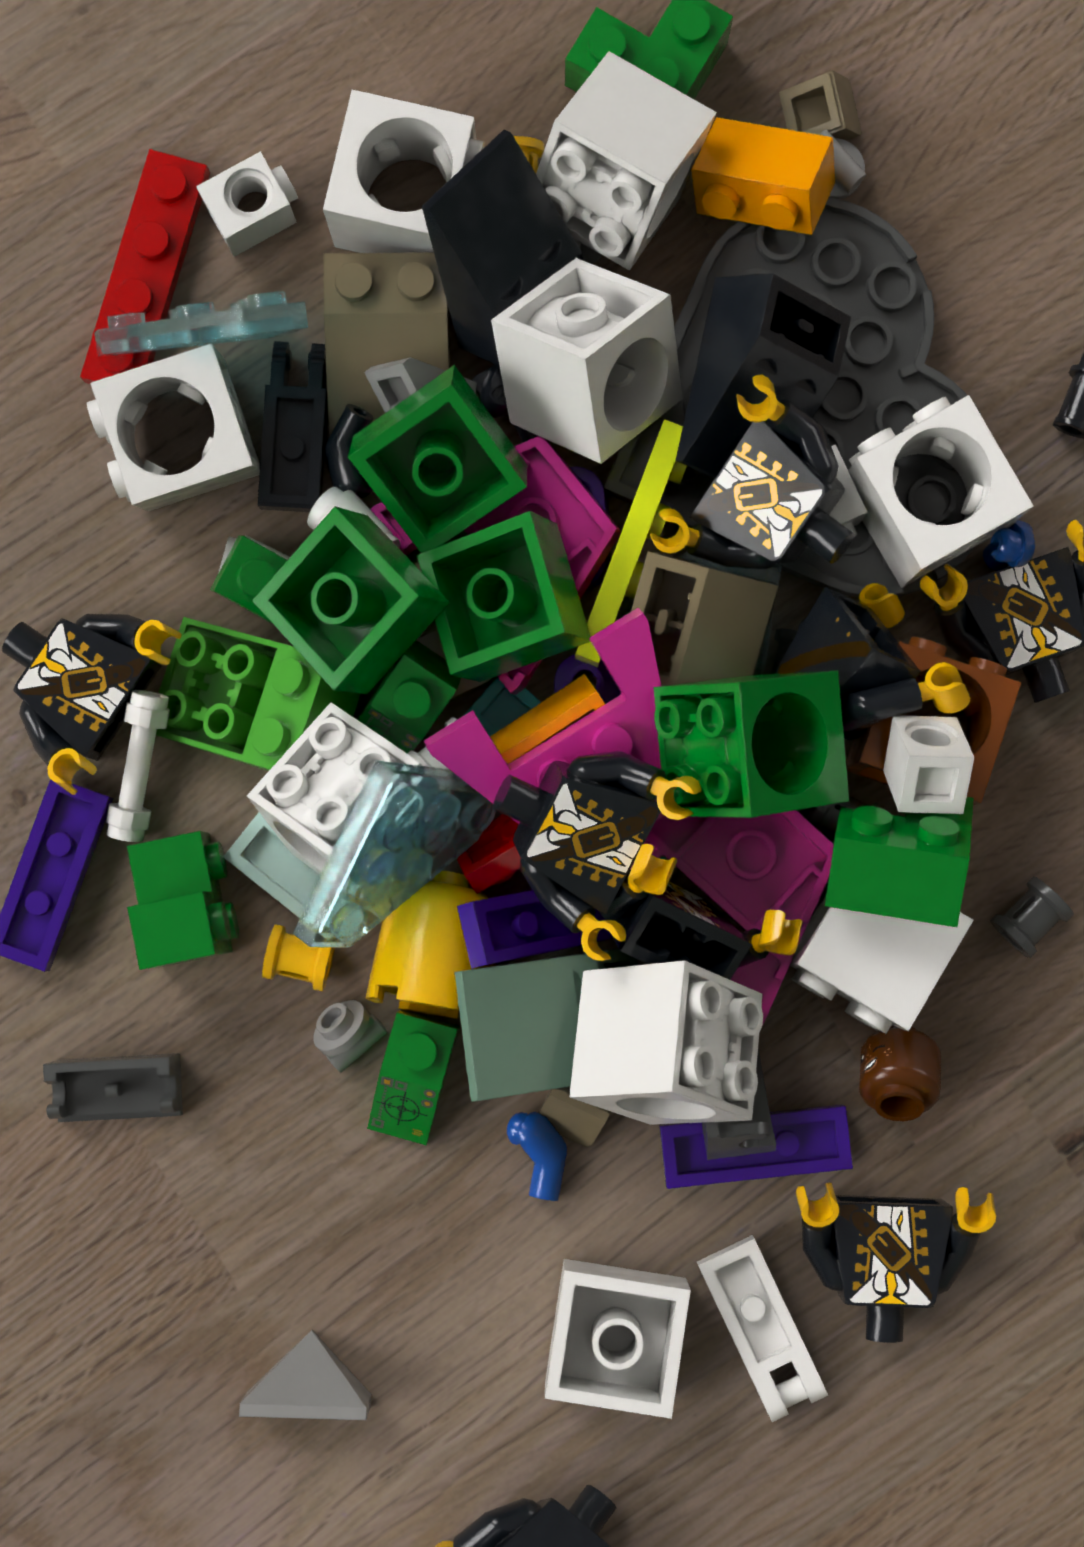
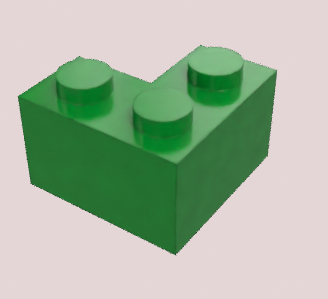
[565,0,733,100]
[825,797,974,927]
[127,831,239,970]

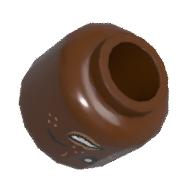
[859,1026,941,1122]

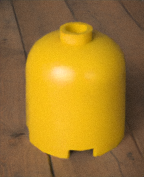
[365,870,497,1019]

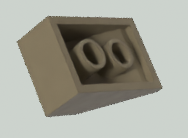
[323,252,451,437]

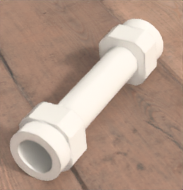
[106,690,170,842]

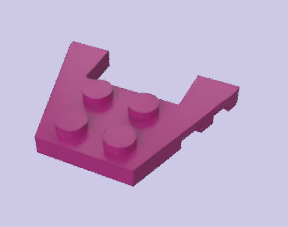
[370,436,622,695]
[424,608,664,824]
[630,810,834,1025]

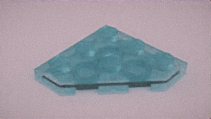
[94,291,308,357]
[293,760,496,947]

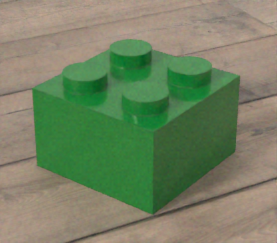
[348,365,527,553]
[252,506,450,694]
[417,511,591,682]

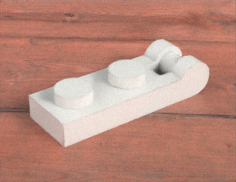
[697,1235,828,1422]

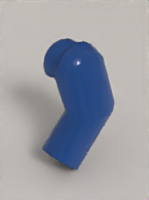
[983,520,1035,571]
[507,1112,567,1201]

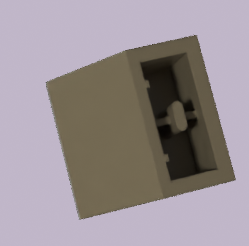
[631,551,779,686]

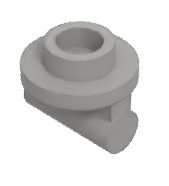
[818,129,867,199]
[313,1000,388,1073]

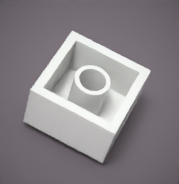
[545,1259,691,1419]

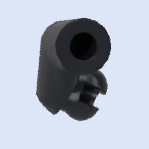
[324,404,374,498]

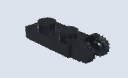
[258,341,328,512]

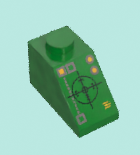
[357,640,461,753]
[367,1009,460,1145]

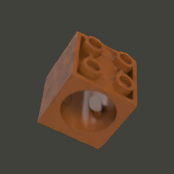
[846,637,1022,805]

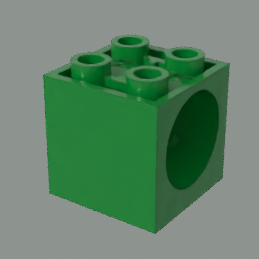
[653,670,849,818]

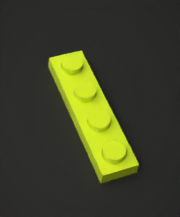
[575,419,687,668]

